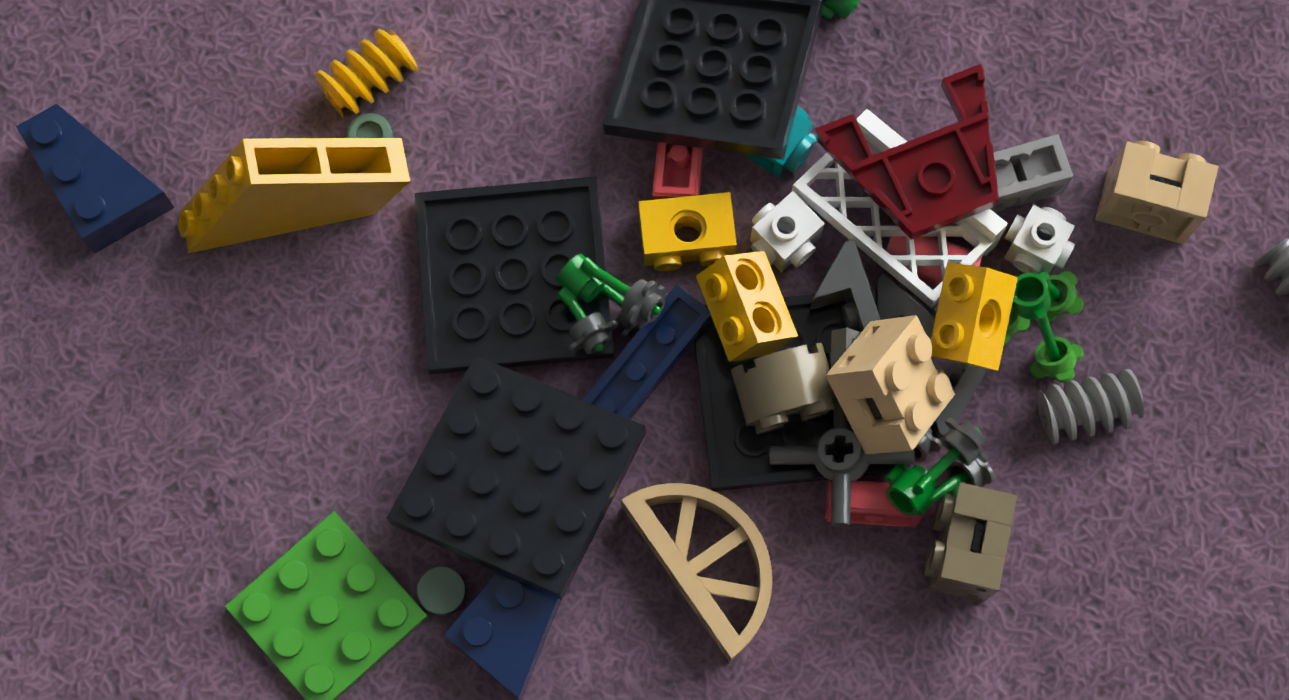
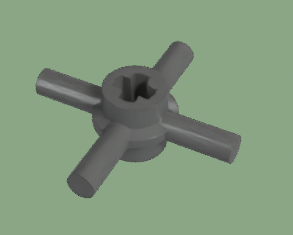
[769,400,915,527]

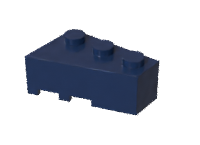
[16,104,175,253]
[444,572,562,700]

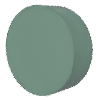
[347,113,393,138]
[417,566,466,616]

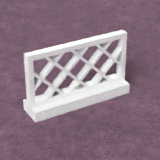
[791,109,1008,308]

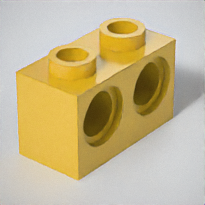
[696,251,798,362]

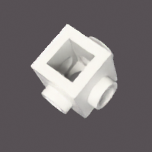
[750,191,825,273]
[1004,204,1075,274]

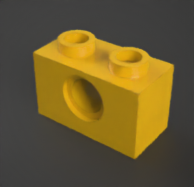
[639,192,737,271]
[931,262,1018,371]

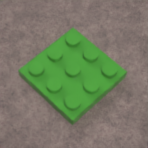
[225,511,429,700]

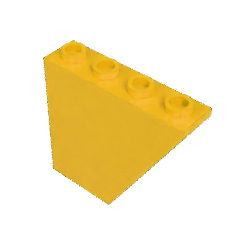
[178,138,410,253]

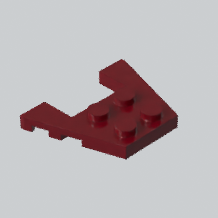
[814,64,999,240]

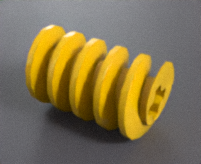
[314,28,418,118]

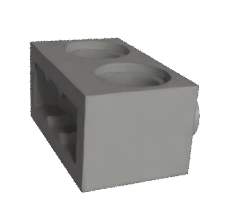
[990,134,1073,213]

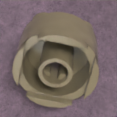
[731,343,837,434]

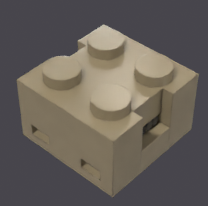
[923,482,1018,602]

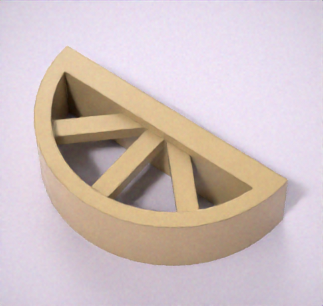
[621,483,772,663]

